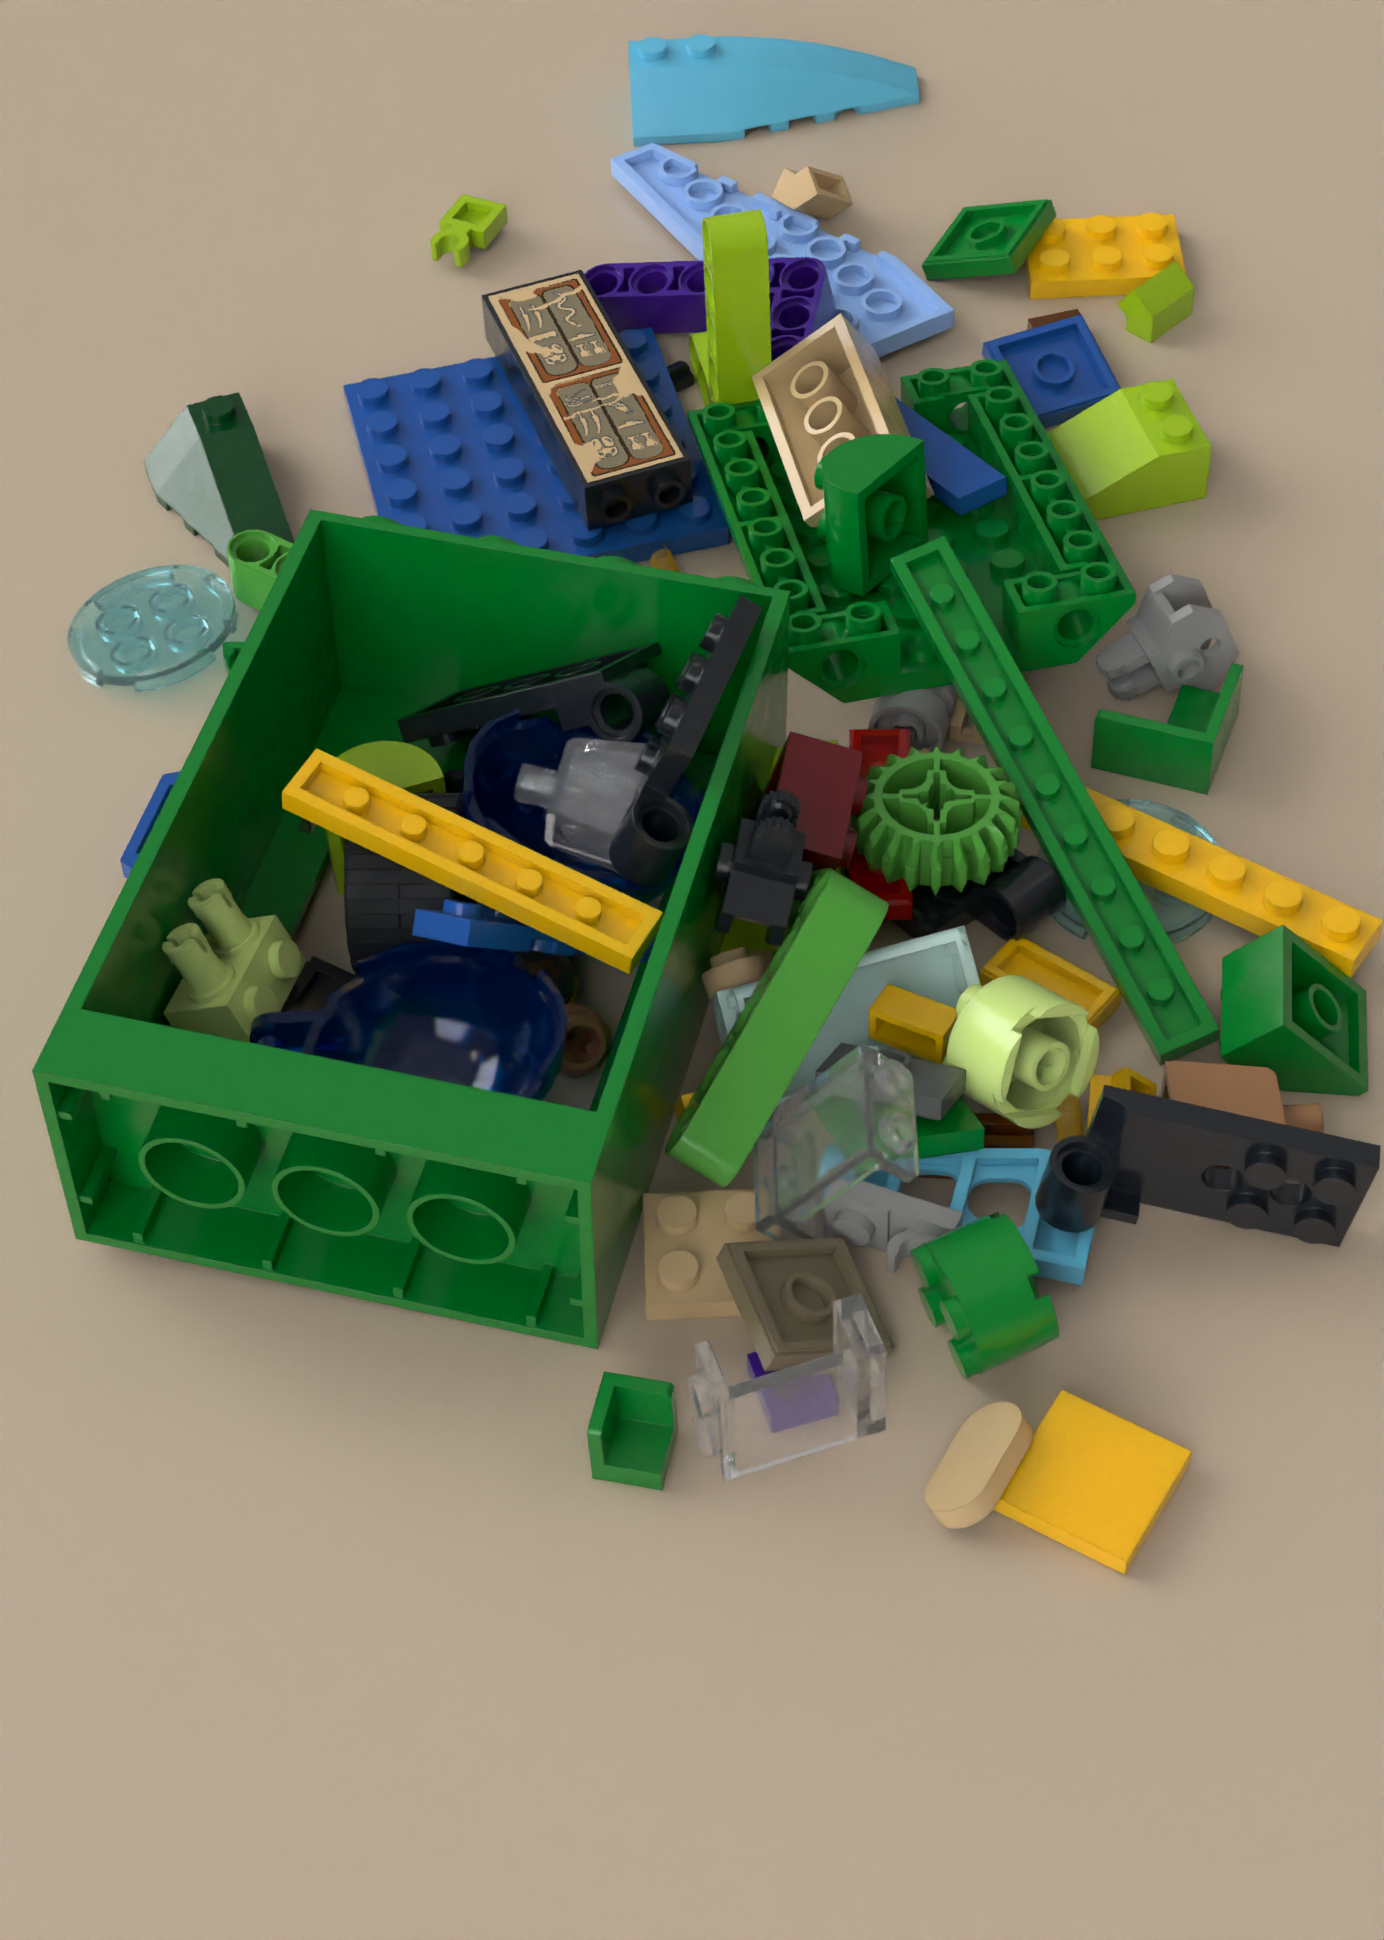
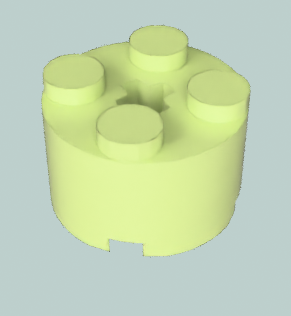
[942,975,1099,1129]

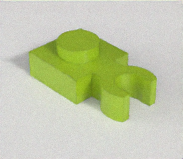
[430,194,508,267]

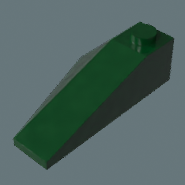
[143,392,294,569]

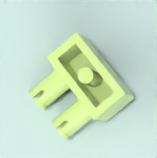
[162,878,306,1045]

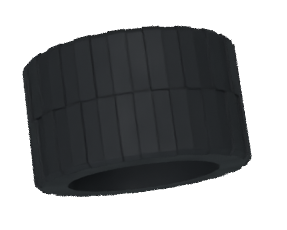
[344,793,478,984]

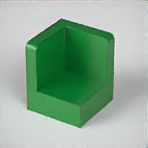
[587,1371,678,1490]

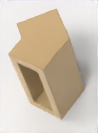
[772,166,853,220]

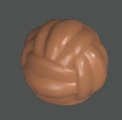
[538,1003,610,1076]

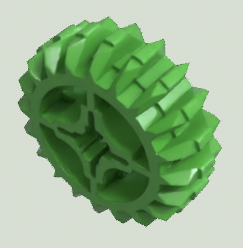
[851,744,1022,896]

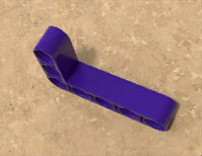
[584,257,836,361]

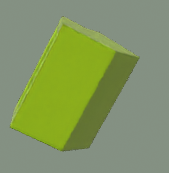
[1117,260,1195,344]

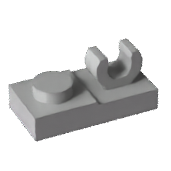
[824,1172,963,1282]

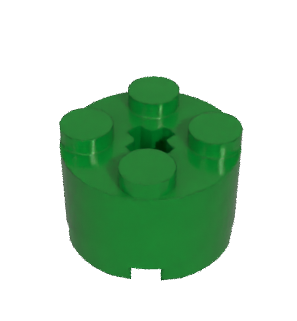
[910,1211,1059,1379]

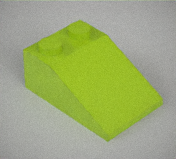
[1047,378,1212,520]

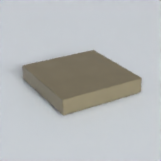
[716,1237,894,1372]

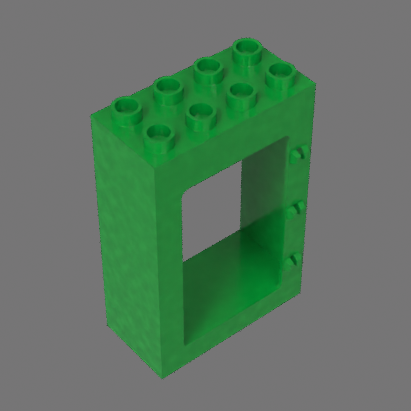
[32,509,791,1349]

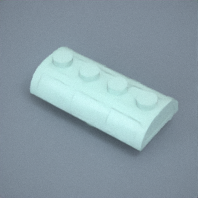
[713,925,981,1114]

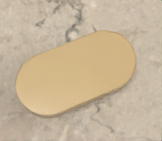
[924,1401,1033,1529]

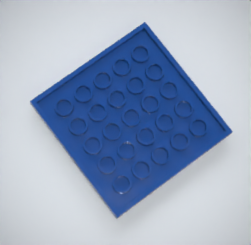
[343,327,729,563]

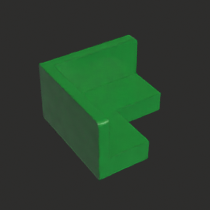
[1091,663,1244,795]

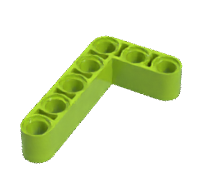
[689,209,772,438]

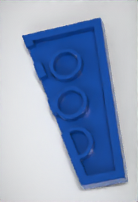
[412,899,656,963]

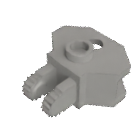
[1095,573,1239,701]

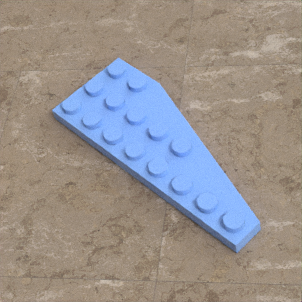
[611,143,954,358]

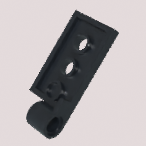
[609,595,763,886]
[845,817,1067,941]

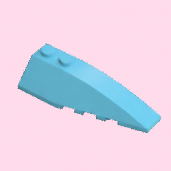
[628,34,919,146]

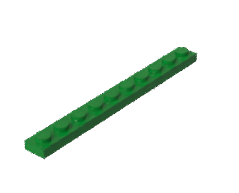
[890,536,1220,1066]

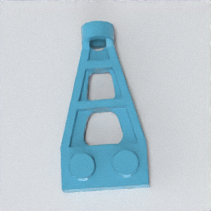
[822,1147,1096,1286]

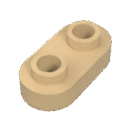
[701,947,774,1002]

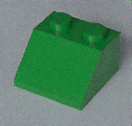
[1219,925,1368,1096]

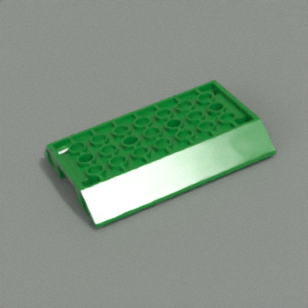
[687,359,1136,703]

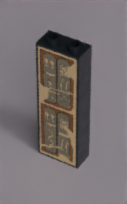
[481,270,693,531]

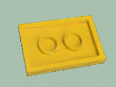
[1025,213,1186,299]

